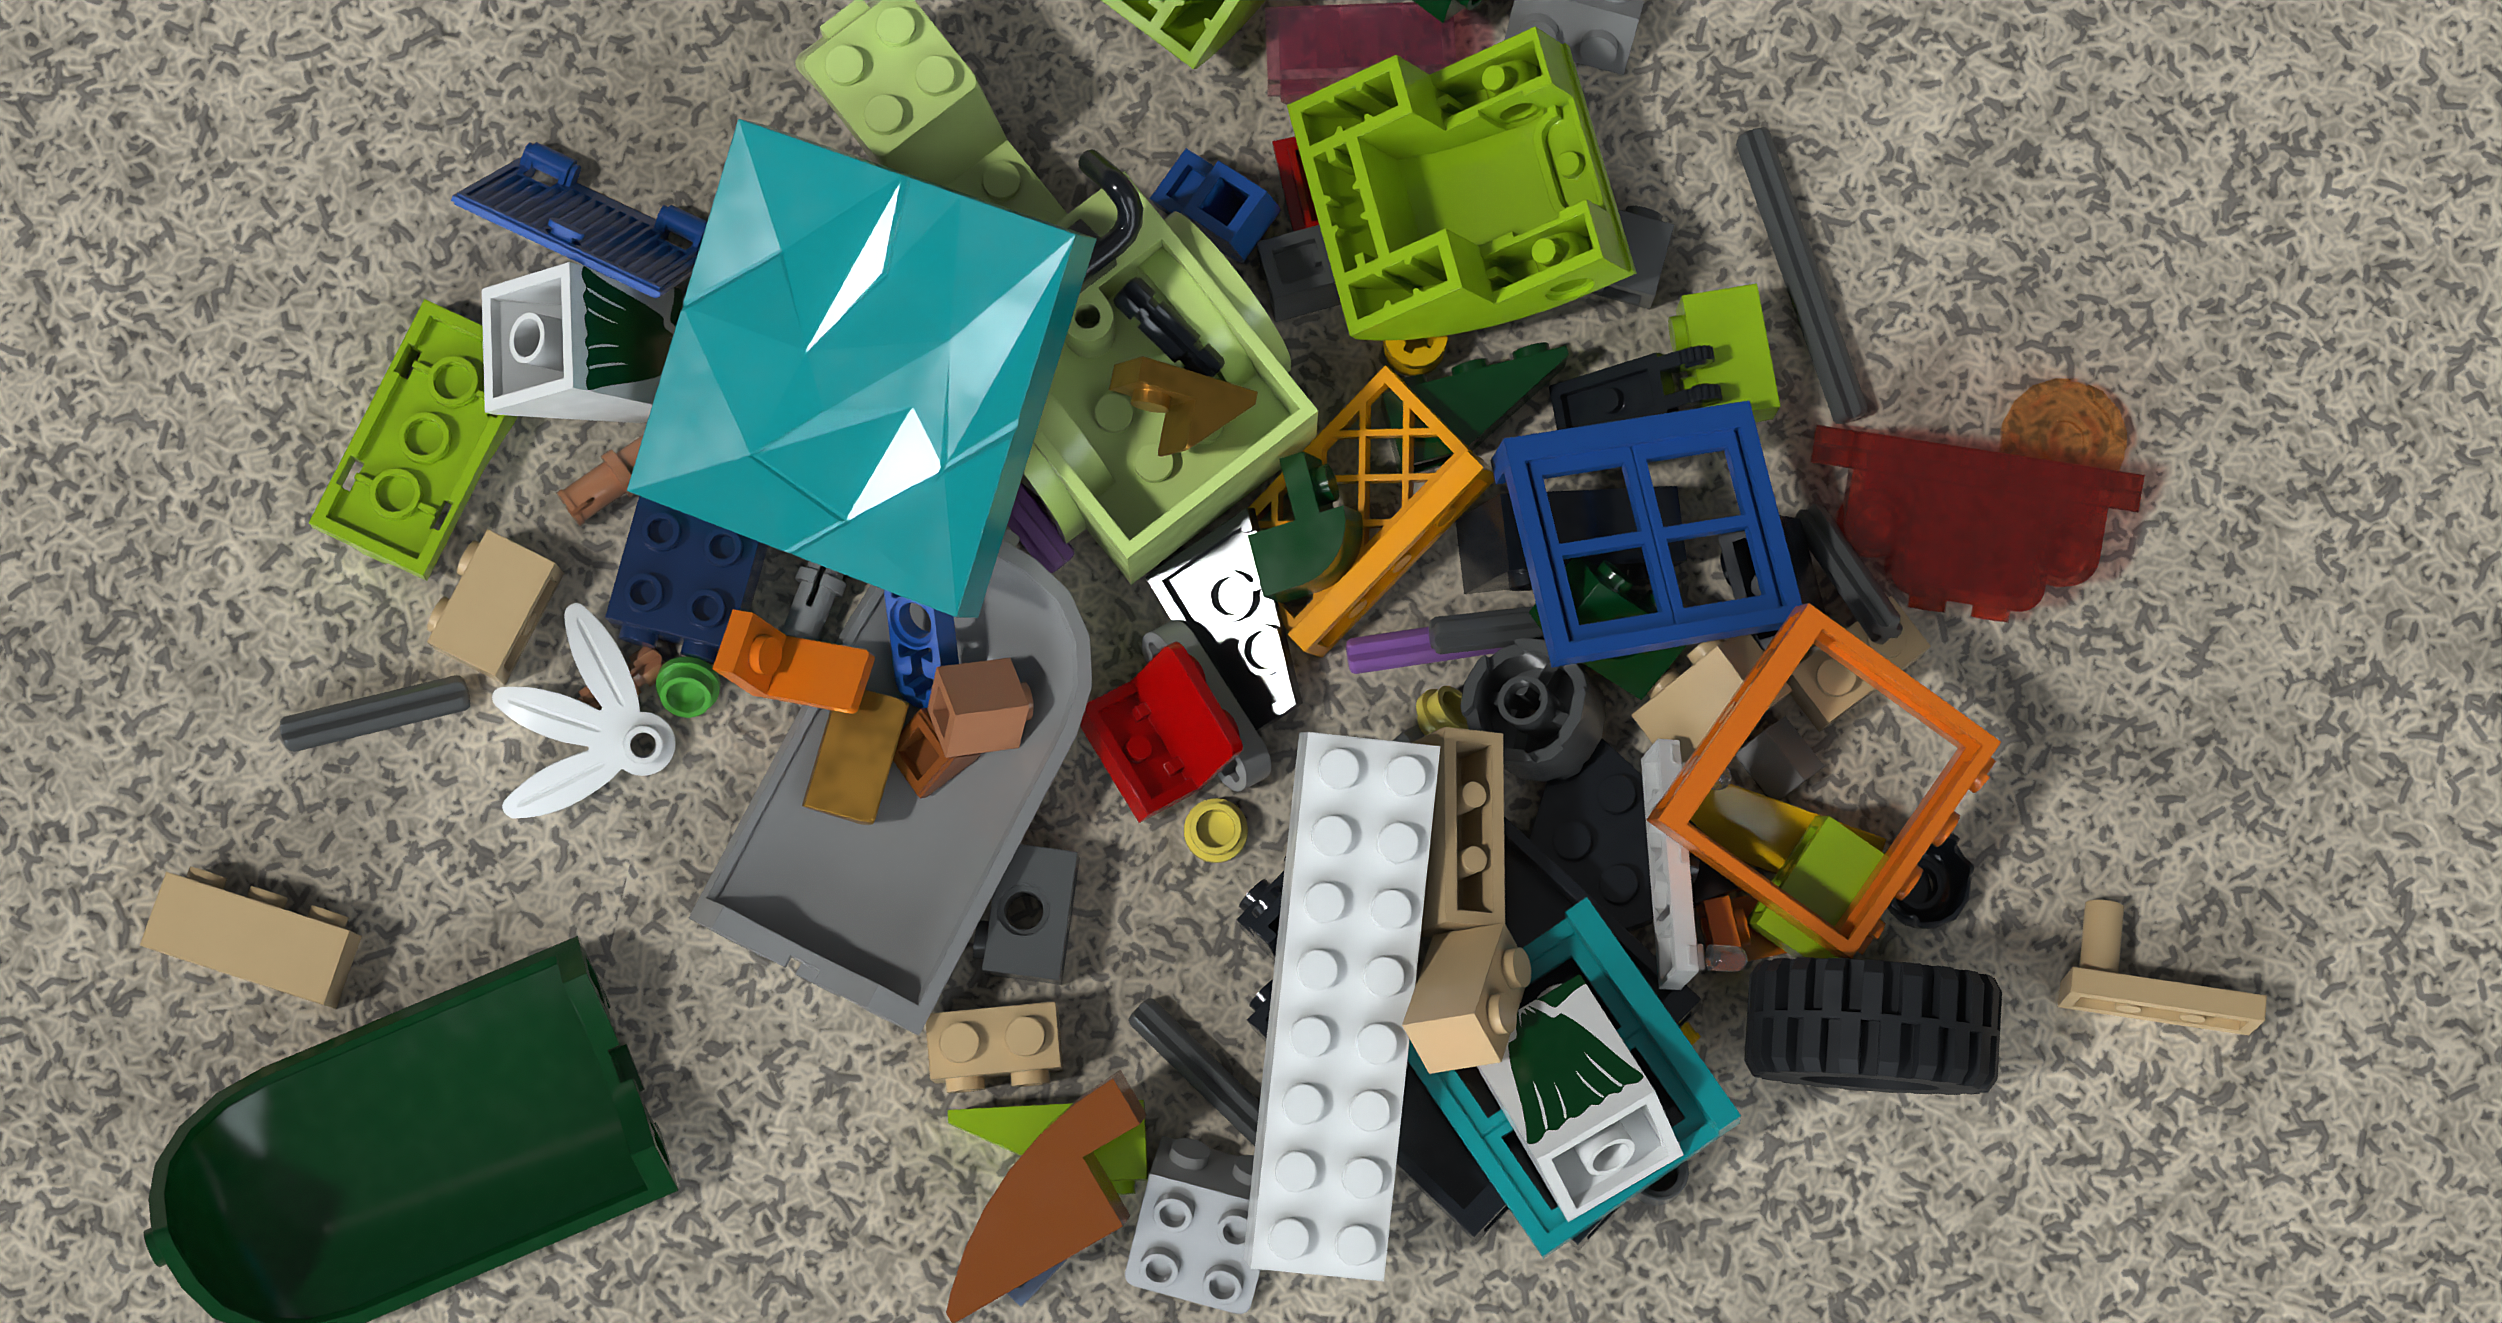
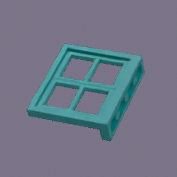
[1407,897,1741,1259]

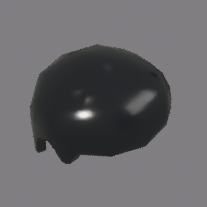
[1884,833,1974,929]

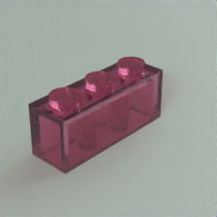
[1265,2,1456,105]

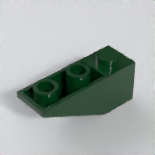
[1380,342,1569,474]

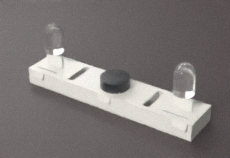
[1641,738,1747,990]

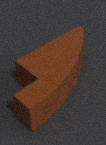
[946,1070,1147,1323]

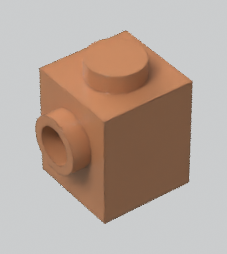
[927,658,1033,758]

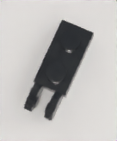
[1549,345,1723,430]

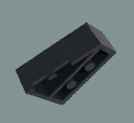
[1455,486,1687,594]

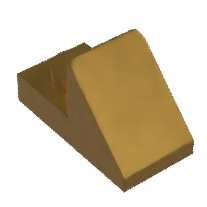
[1109,356,1258,457]

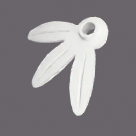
[492,603,675,818]

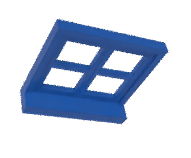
[1490,400,1803,668]

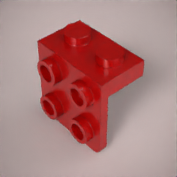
[1080,641,1243,823]

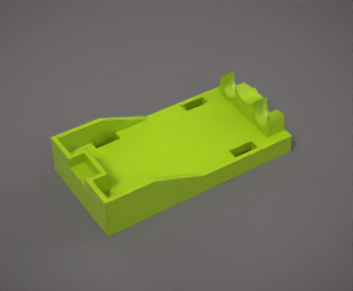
[309,299,518,581]

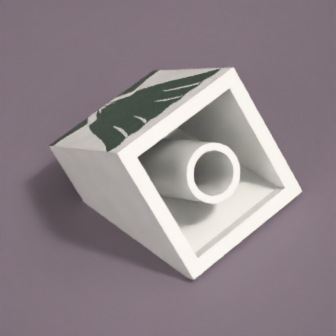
[482,262,682,423]
[1477,974,1684,1222]

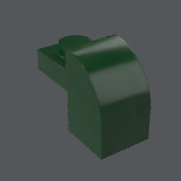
[1248,451,1363,603]

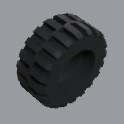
[1744,957,2002,1095]

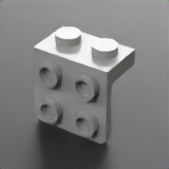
[1504,0,1644,75]
[1125,1136,1261,1314]

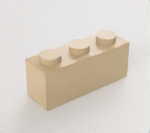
[1412,727,1505,938]
[139,866,362,1009]

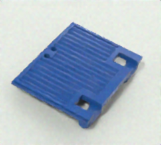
[451,142,707,299]

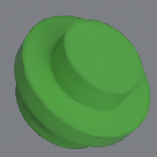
[656,657,721,718]

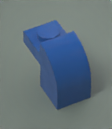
[1149,148,1281,263]

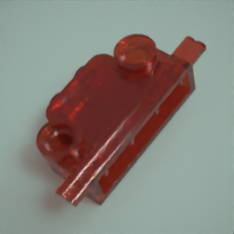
[1810,425,2145,623]

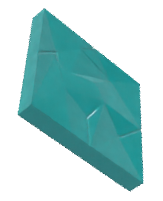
[627,119,1097,618]

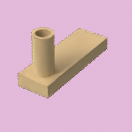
[2057,900,2267,1036]

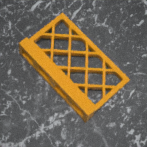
[1248,365,1495,658]

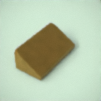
[802,690,909,825]

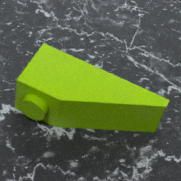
[947,1100,1148,1195]

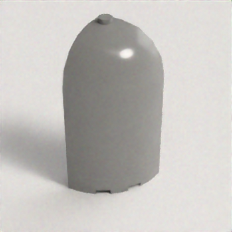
[689,528,1092,1036]

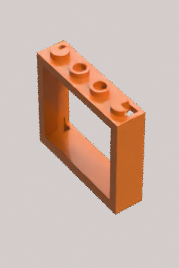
[1646,603,2001,959]

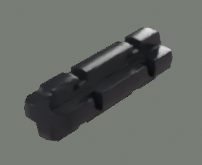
[1113,277,1225,378]

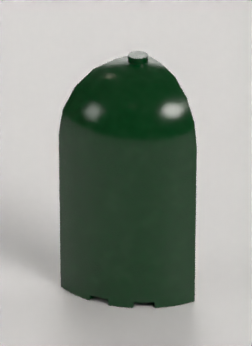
[143,936,679,1323]

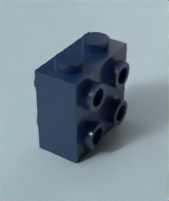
[605,496,768,664]

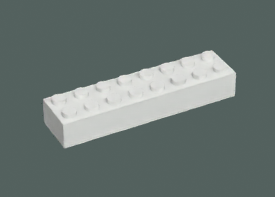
[1243,732,1440,1281]

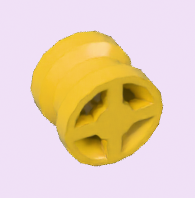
[1383,336,1448,376]

